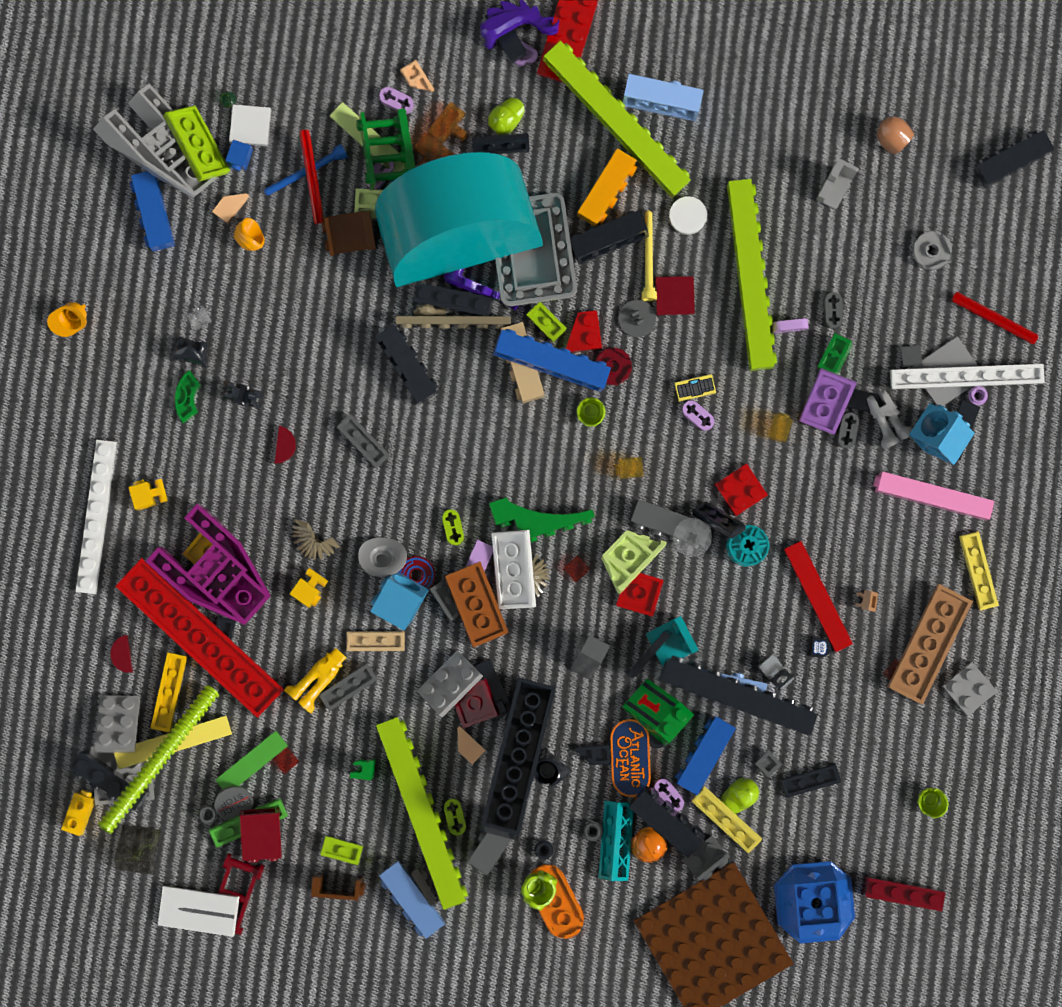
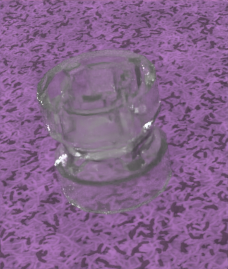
[186,305,212,331]

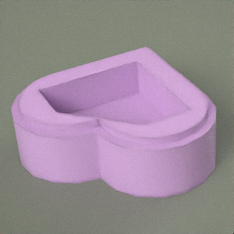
[515,42,538,66]

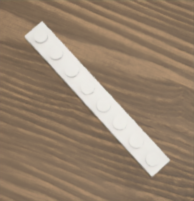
[890,364,1045,390]
[76,440,117,594]

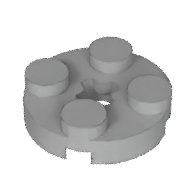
[913,231,952,270]

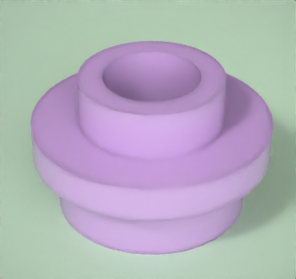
[968,386,988,405]

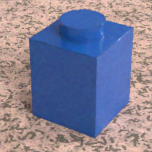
[226,140,253,172]

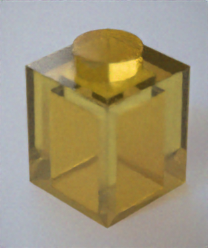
[766,412,793,443]
[615,457,644,480]

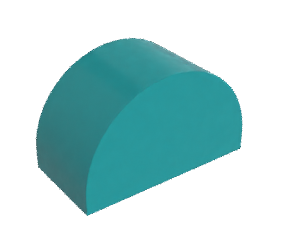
[375,152,543,287]

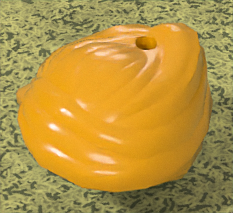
[233,218,265,251]

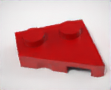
[566,310,602,353]

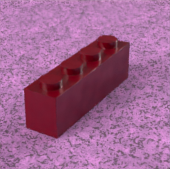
[862,875,946,912]

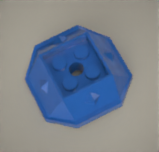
[773,861,855,944]

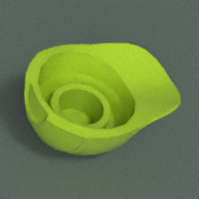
[488,98,525,135]
[721,777,759,814]

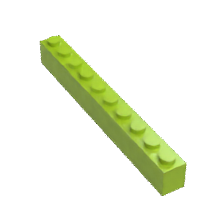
[543,41,691,198]
[727,179,777,371]
[376,717,468,910]

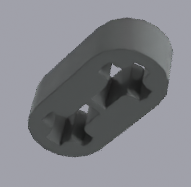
[824,292,843,329]
[837,413,859,449]

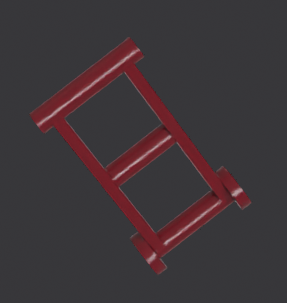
[218,853,265,935]

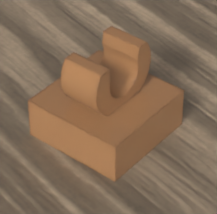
[855,590,878,612]

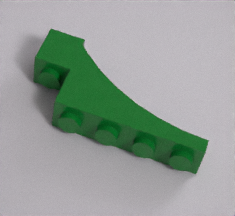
[489,497,595,543]

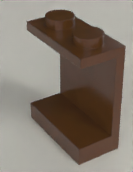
[322,210,377,256]
[311,873,366,901]

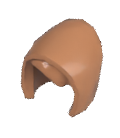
[877,117,914,154]

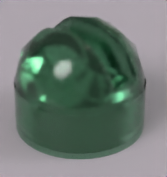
[220,91,237,108]

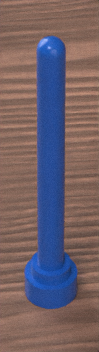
[264,144,348,195]

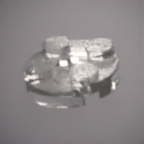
[672,518,712,557]

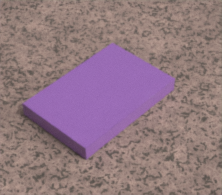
[799,368,857,435]

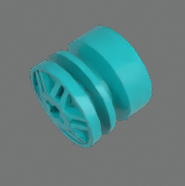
[726,525,770,567]

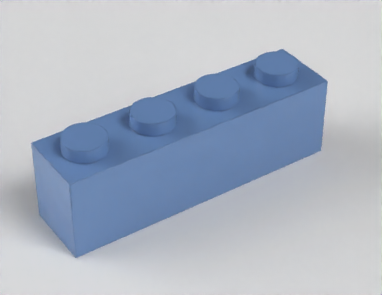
[379,860,445,938]

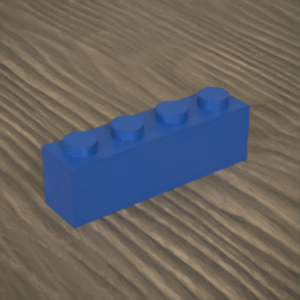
[130,171,175,252]
[675,716,736,795]

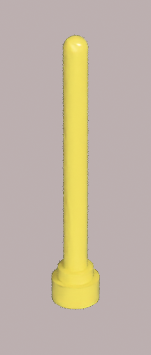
[642,210,657,301]

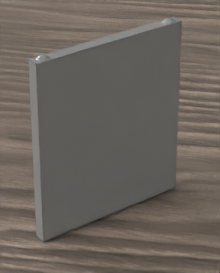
[911,336,978,406]

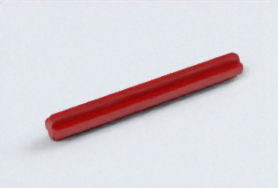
[299,129,324,224]
[952,292,1039,344]

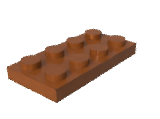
[444,561,509,648]

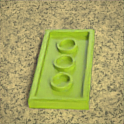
[163,105,231,182]

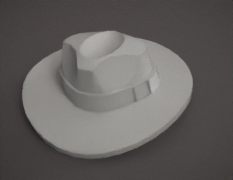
[358,538,407,577]

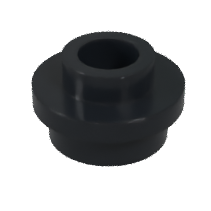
[534,840,554,860]

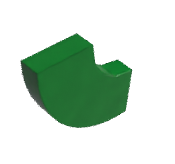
[174,370,202,424]

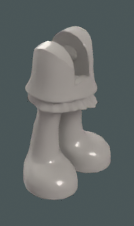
[867,389,913,449]

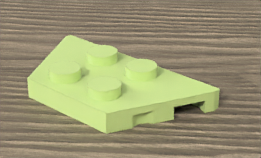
[601,530,667,594]

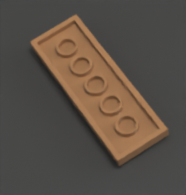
[887,584,973,705]

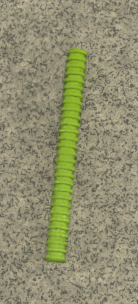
[98,685,219,834]

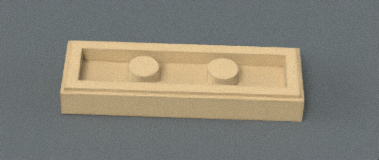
[347,632,405,651]

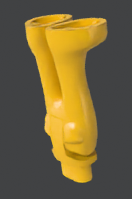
[284,648,347,714]

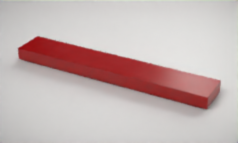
[784,541,853,653]

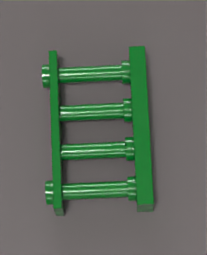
[356,109,415,191]

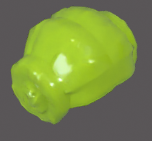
[521,870,557,911]

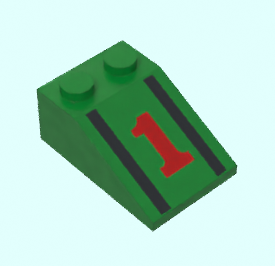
[622,679,694,746]

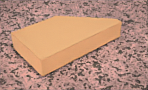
[400,60,434,92]
[212,194,249,224]
[458,726,486,765]

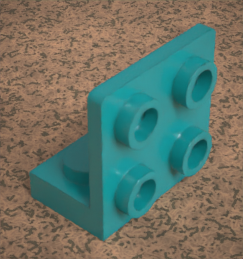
[646,616,699,667]

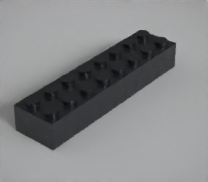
[658,656,818,736]
[479,677,556,841]

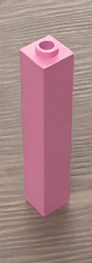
[873,472,994,521]

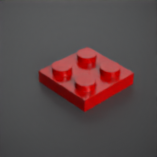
[715,464,768,517]
[616,573,664,617]

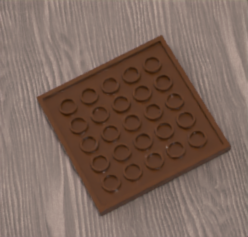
[634,861,794,1007]

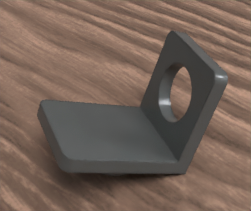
[758,654,794,691]

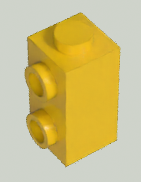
[61,789,95,836]

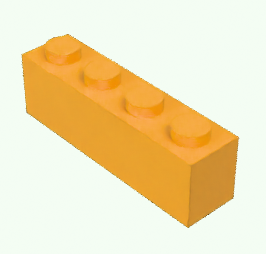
[577,148,638,226]

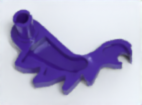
[480,0,559,49]
[444,268,518,311]

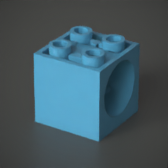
[909,403,975,465]
[370,572,429,631]

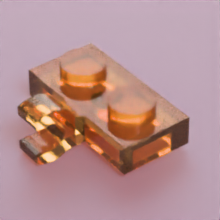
[427,102,467,144]
[414,132,456,166]

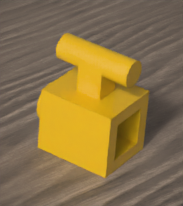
[129,479,168,511]
[290,568,328,608]

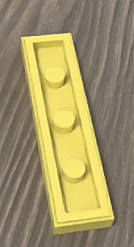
[959,531,999,610]
[691,786,762,854]

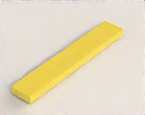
[114,716,232,769]

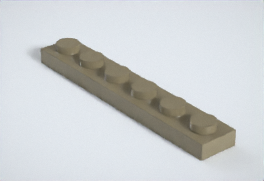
[396,316,511,329]

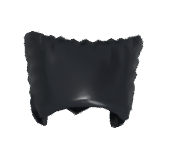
[171,336,207,368]
[534,748,570,787]

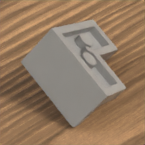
[816,158,859,210]

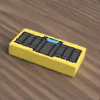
[674,374,716,402]

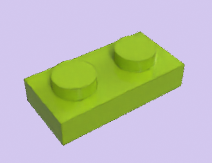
[526,302,567,342]
[320,836,363,865]

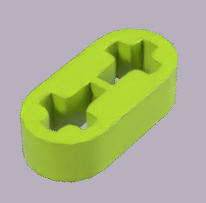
[442,509,464,546]
[444,798,466,835]

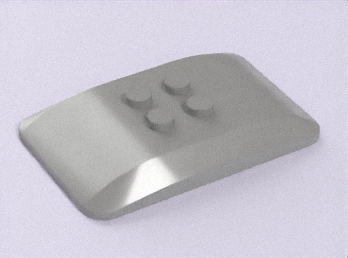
[495,193,577,306]

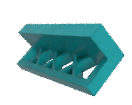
[598,801,634,881]

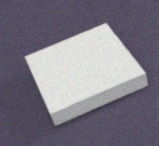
[229,105,271,146]

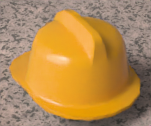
[47,302,87,337]

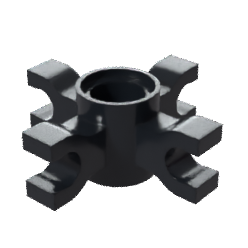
[220,381,264,409]

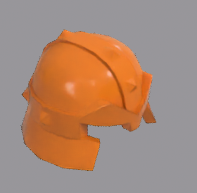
[631,827,668,863]

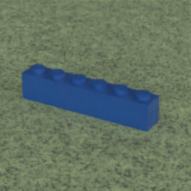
[493,329,611,392]

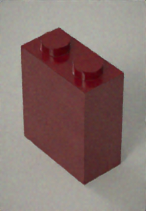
[240,807,282,863]

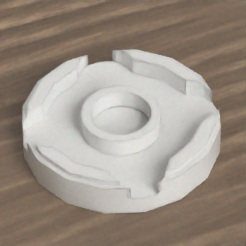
[669,196,707,235]

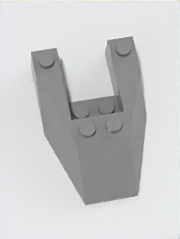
[93,84,217,198]

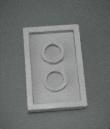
[417,650,483,717]
[94,696,140,753]

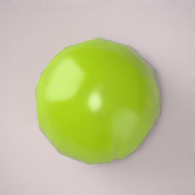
[577,397,606,427]
[917,787,949,818]

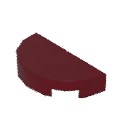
[274,426,296,464]
[110,635,134,673]

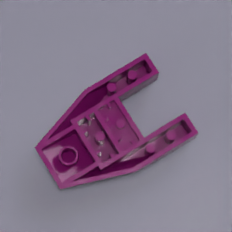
[145,504,271,625]

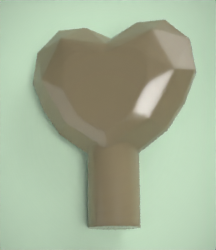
[413,304,446,316]

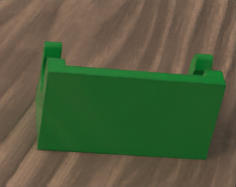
[817,333,853,374]
[350,759,376,780]

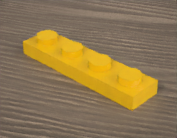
[150,652,187,732]

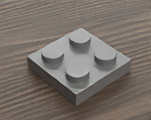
[942,662,997,716]

